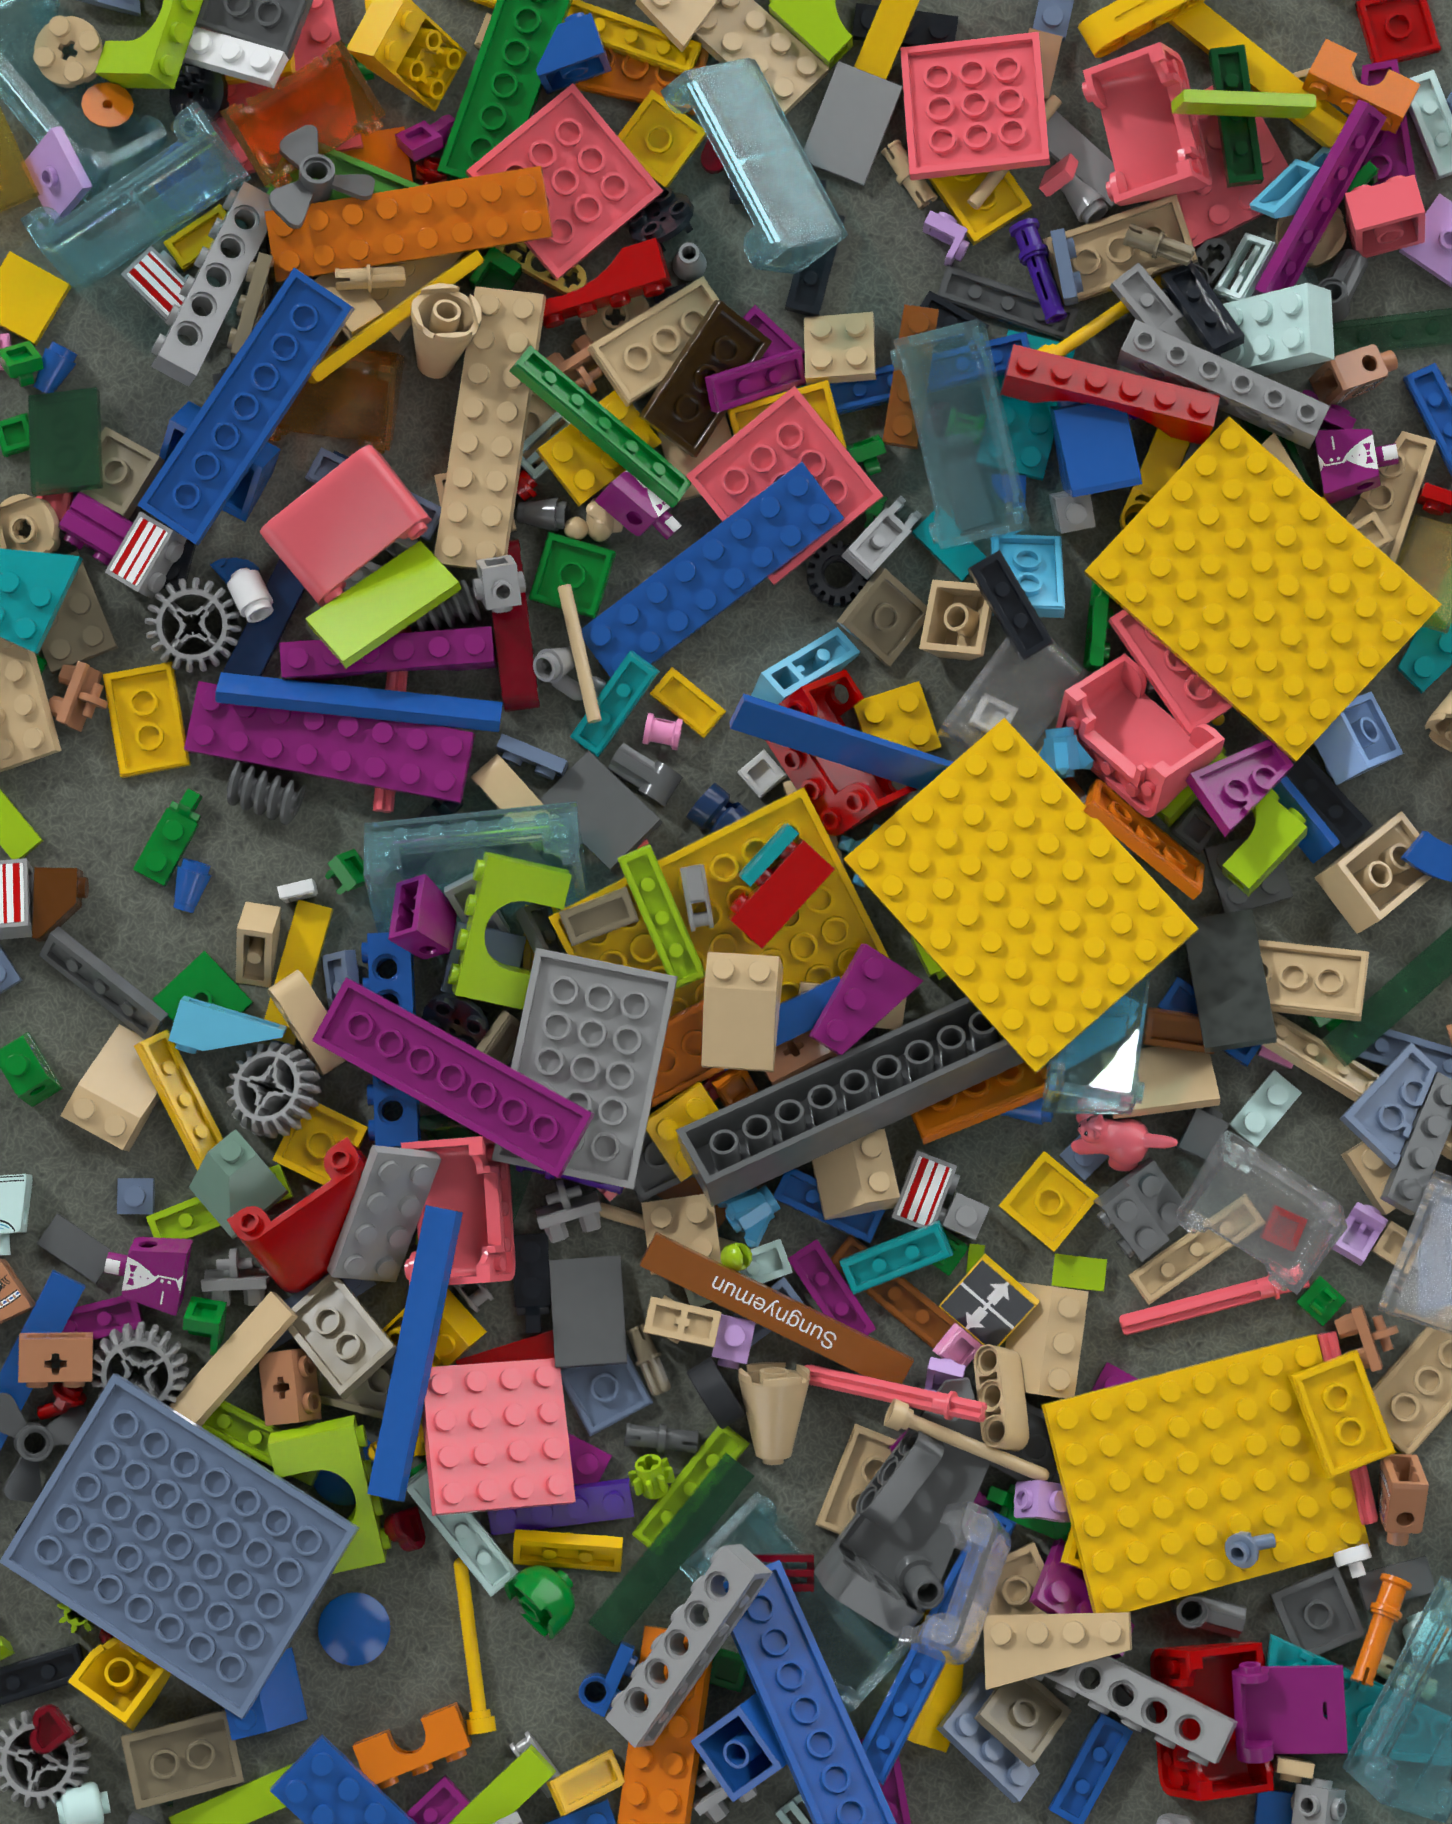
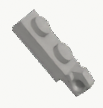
[1110,263,1191,344]

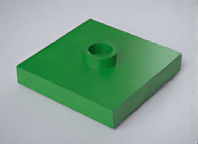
[528,532,616,619]
[153,950,254,1051]

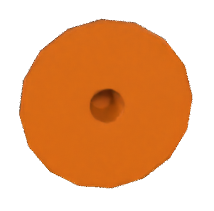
[81,82,134,128]

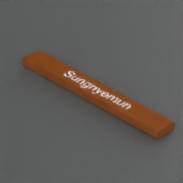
[640,1232,914,1384]

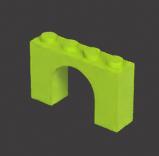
[95,0,203,89]
[1156,747,1307,897]
[448,851,572,1010]
[267,1415,392,1574]

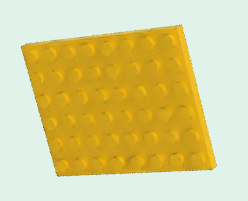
[1084,416,1442,763]
[844,717,1199,1074]
[548,787,890,1016]
[1042,1334,1370,1613]

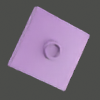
[22,126,93,225]
[1399,193,1452,288]

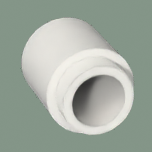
[227,568,273,623]

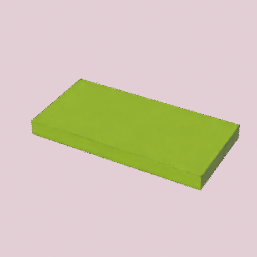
[305,540,461,668]

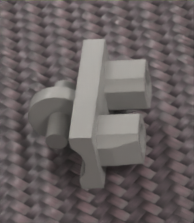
[535,1179,602,1243]
[201,1248,270,1306]
[693,1760,758,1823]

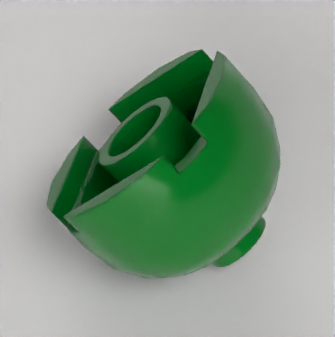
[504,1565,575,1639]

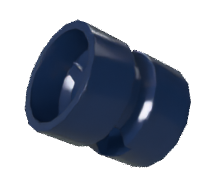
[686,783,751,834]

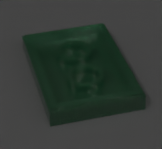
[28,387,103,497]

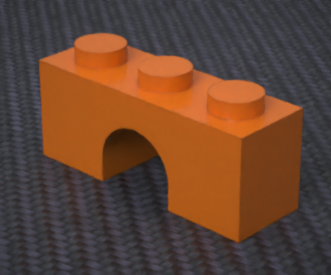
[1302,39,1421,134]
[352,1702,472,1789]

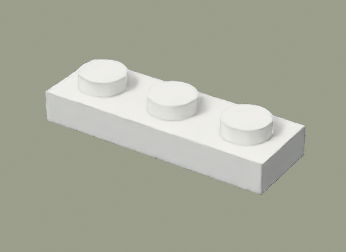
[183,26,289,89]

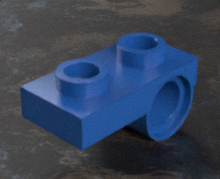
[579,1641,638,1717]

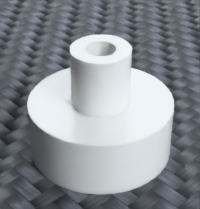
[1334,1543,1372,1579]

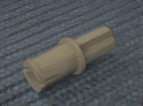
[1124,223,1195,266]
[626,1323,671,1396]

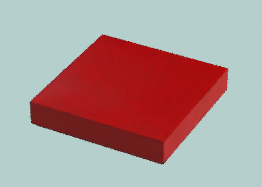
[1355,0,1441,64]

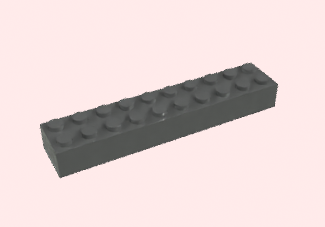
[676,997,1025,1207]

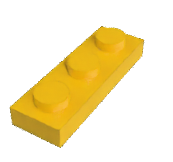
[513,1529,623,1572]

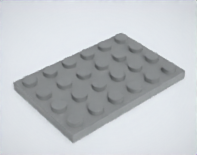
[492,948,678,1189]

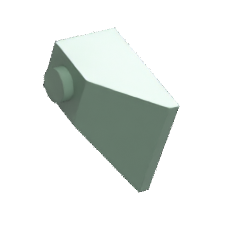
[189,1129,289,1239]

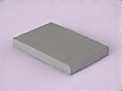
[800,61,903,186]

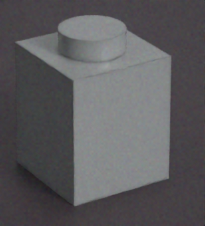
[1049,491,1096,534]
[942,1193,990,1241]

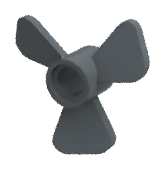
[269,125,375,229]
[0,1393,88,1502]

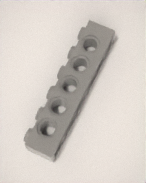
[151,181,272,387]
[1117,319,1330,449]
[605,1544,773,1748]
[1033,1656,1238,1766]

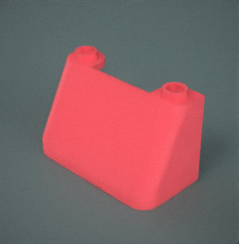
[1082,42,1212,206]
[260,445,432,607]
[1056,654,1225,818]
[401,1136,516,1286]

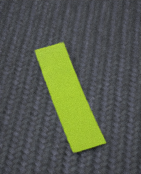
[966,1243,1107,1292]

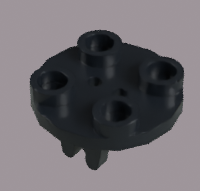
[169,63,229,128]
[628,188,694,252]
[422,993,490,1048]

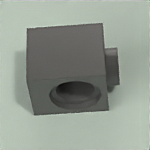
[1175,1107,1230,1163]

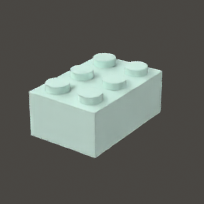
[1221,283,1335,376]

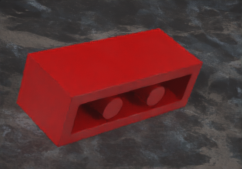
[728,838,835,949]

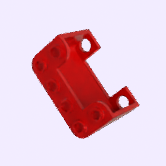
[765,669,919,836]

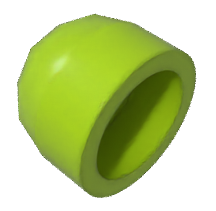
[720,1242,753,1272]

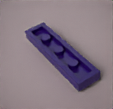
[488,1478,635,1535]

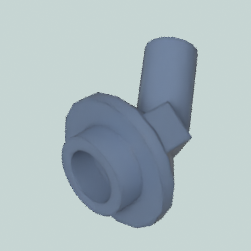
[1225,1531,1276,1568]

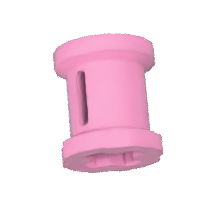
[642,713,683,750]

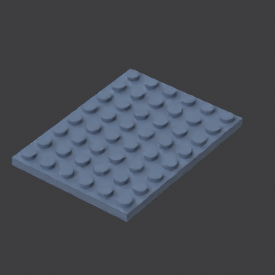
[0,1373,360,1719]

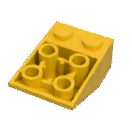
[346,0,467,112]
[383,1289,487,1367]

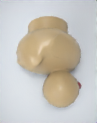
[564,498,623,542]

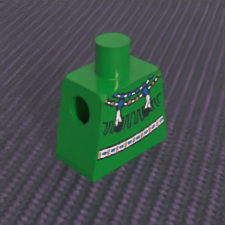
[0,1031,63,1107]

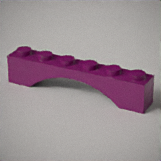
[279,626,496,682]

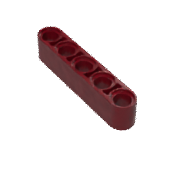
[492,539,540,712]

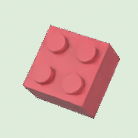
[1345,175,1425,258]

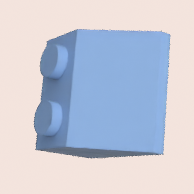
[1313,691,1404,785]

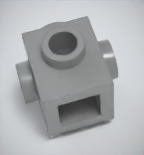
[473,555,526,613]
[1291,1778,1347,1824]

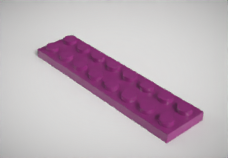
[184,681,475,804]
[312,978,595,1178]

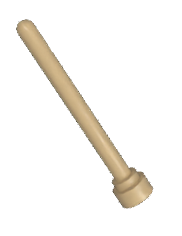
[884,1398,1049,1481]

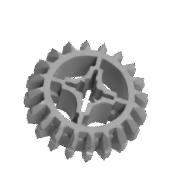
[145,577,241,673]
[226,1041,322,1138]
[92,1321,189,1406]
[0,1707,91,1809]

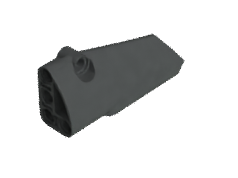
[814,1377,991,1641]

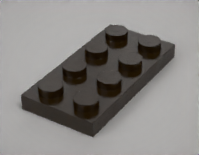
[639,300,772,458]

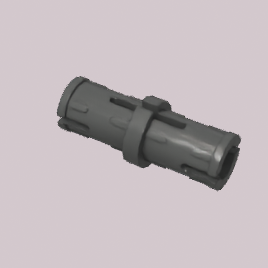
[624,1423,698,1454]

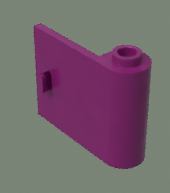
[1232,1661,1348,1763]

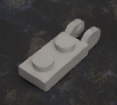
[841,495,922,580]

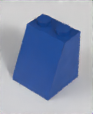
[1049,401,1142,497]
[691,1693,787,1802]

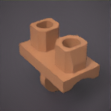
[546,334,603,394]
[49,661,108,732]
[1334,1305,1399,1372]

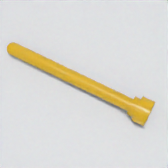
[1037,273,1164,357]
[453,1557,497,1735]

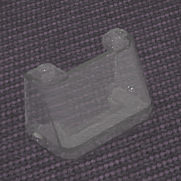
[938,637,1089,754]
[1176,1131,1348,1295]
[1377,1170,1452,1335]
[898,1501,1011,1665]

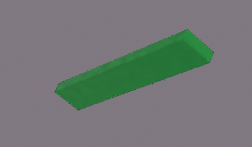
[509,345,692,508]

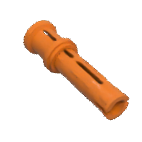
[1350,1573,1412,1687]

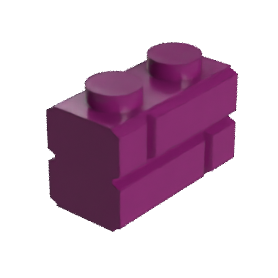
[58,491,133,567]

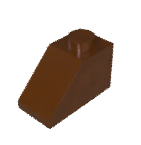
[32,867,89,941]

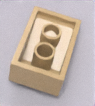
[1314,811,1432,934]
[701,952,784,1072]
[60,1024,160,1152]

